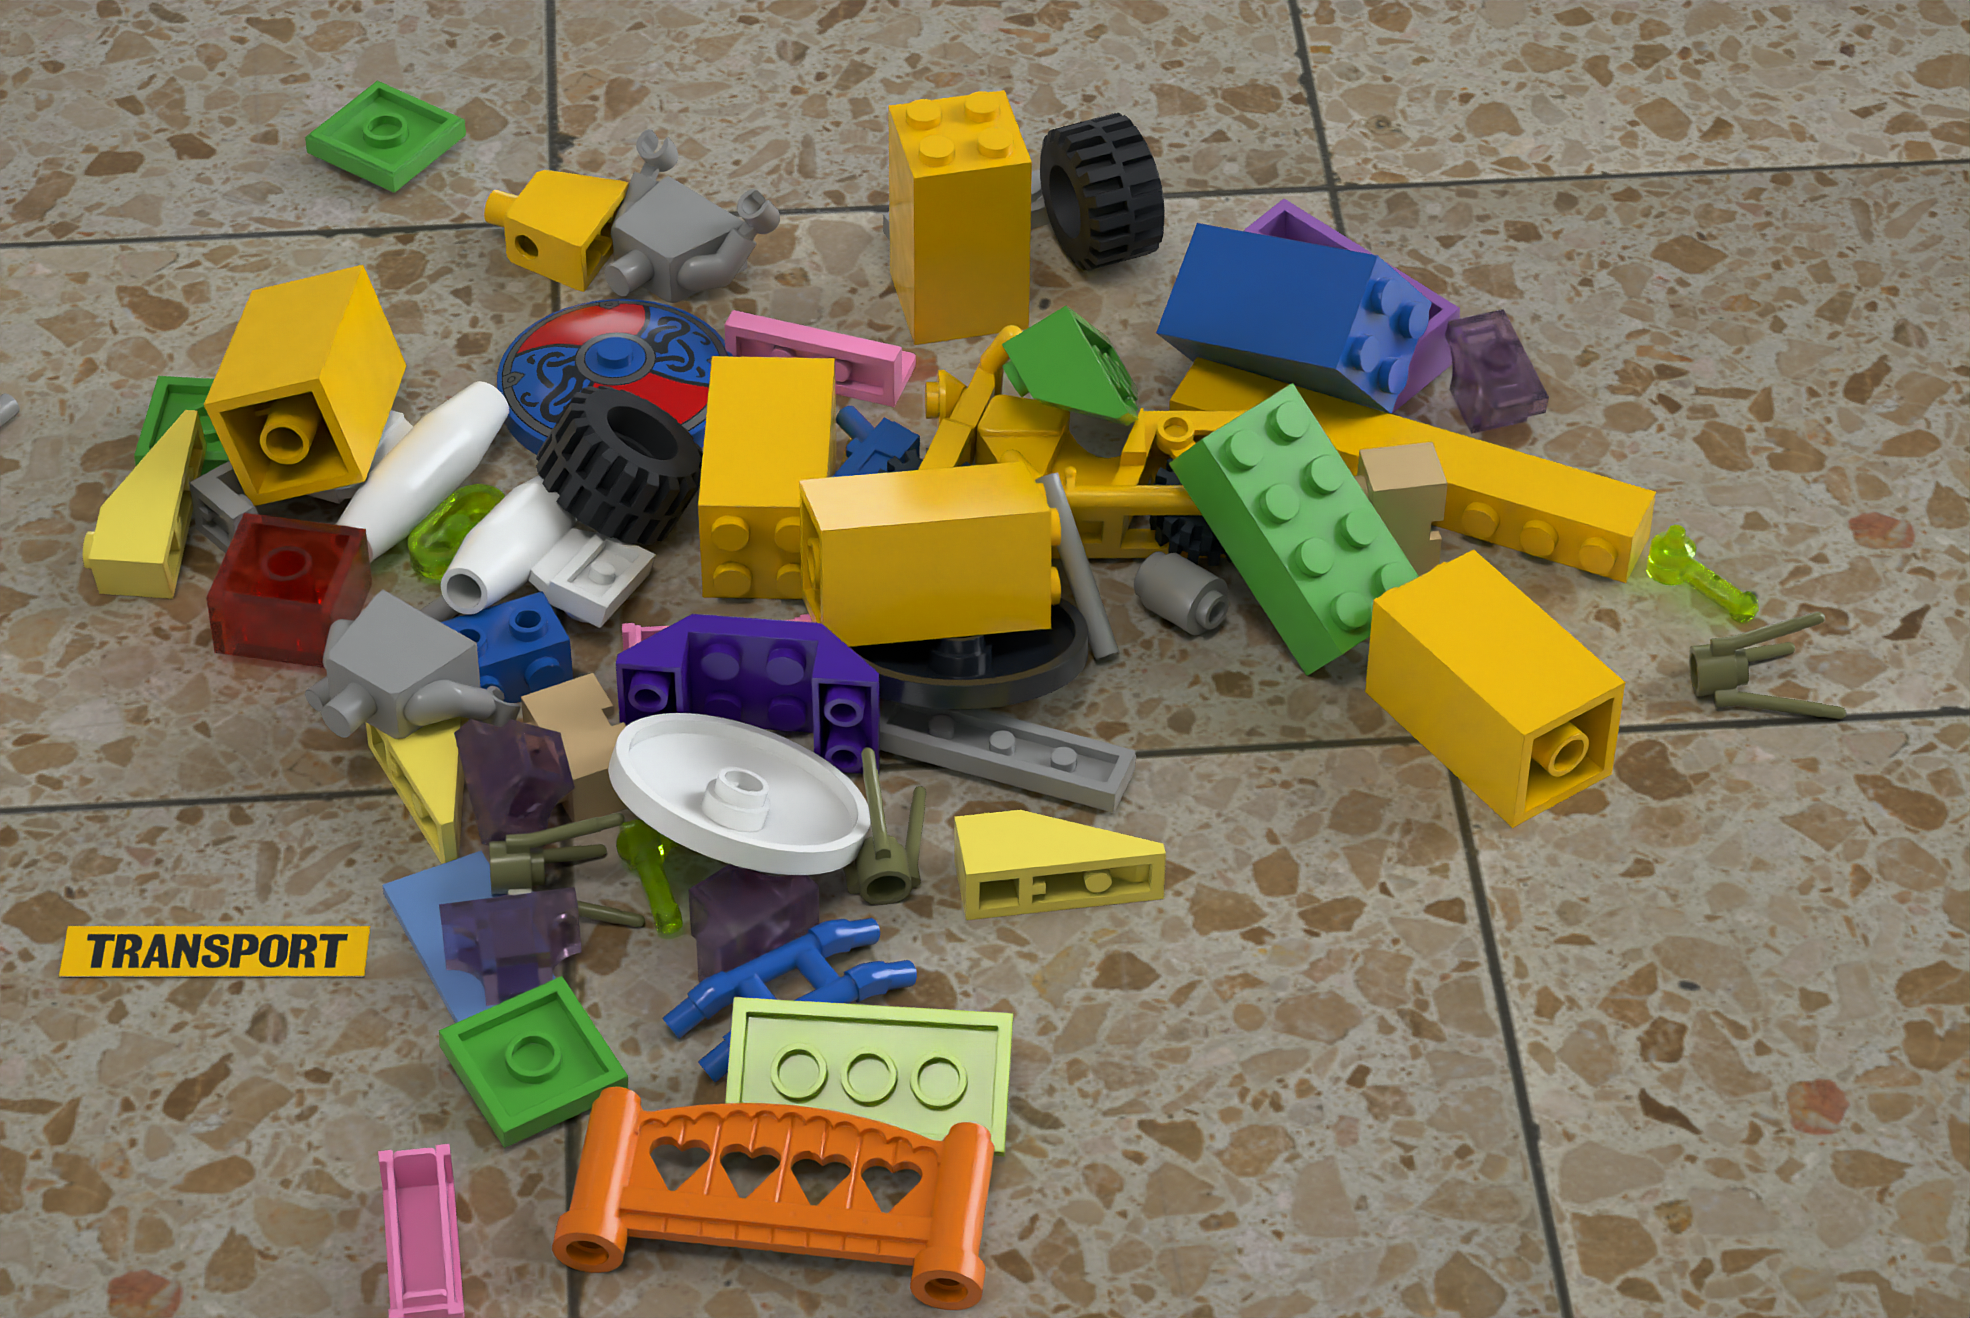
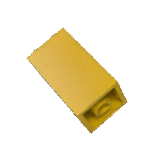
[888,90,1032,345]
[204,265,407,506]
[698,356,837,599]
[799,461,1061,647]
[1365,549,1626,828]

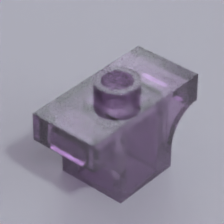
[1445,309,1549,434]
[454,719,575,846]
[688,864,820,983]
[439,887,582,1006]

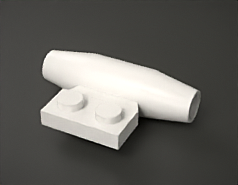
[307,381,509,565]
[441,475,656,628]

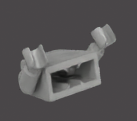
[604,129,780,303]
[321,589,521,739]

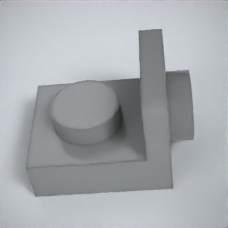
[189,461,260,565]

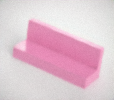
[724,310,916,407]

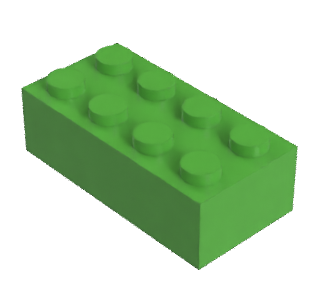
[1169,383,1419,676]

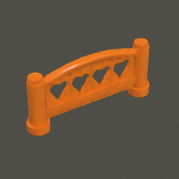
[552,1087,995,1310]

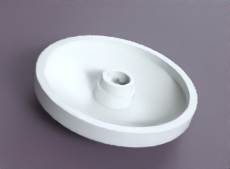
[608,713,871,875]

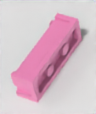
[378,1144,465,1318]

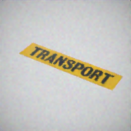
[59,926,370,977]

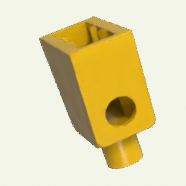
[484,170,629,292]

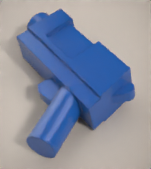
[832,406,920,477]

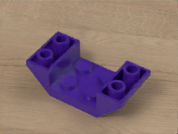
[616,614,880,774]

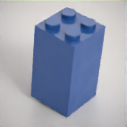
[1156,223,1432,414]

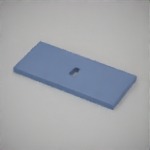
[382,850,556,1023]

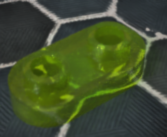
[408,484,505,580]

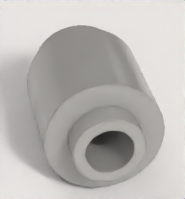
[1134,551,1229,635]

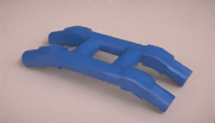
[662,918,917,1082]

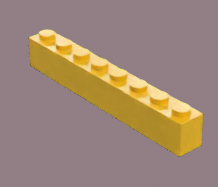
[1169,357,1656,583]

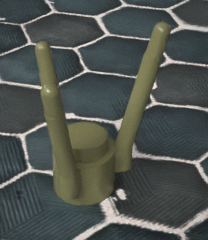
[1689,612,1847,719]
[842,747,926,905]
[489,813,645,927]

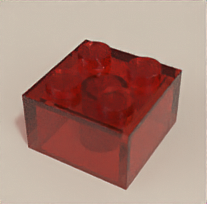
[206,513,372,668]

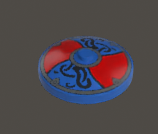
[497,299,733,455]

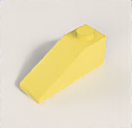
[83,410,207,599]
[366,717,470,864]
[954,810,1166,920]

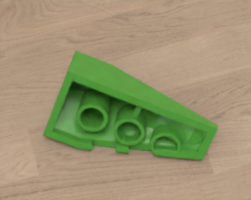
[1002,306,1138,426]

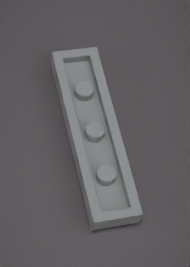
[880,699,1136,813]

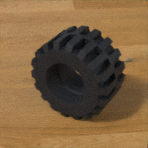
[1040,113,1165,271]
[536,386,703,545]

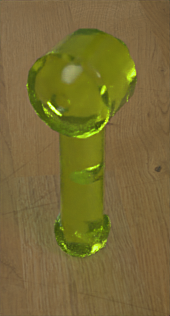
[1646,525,1759,623]
[616,819,683,935]

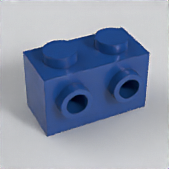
[441,591,573,703]

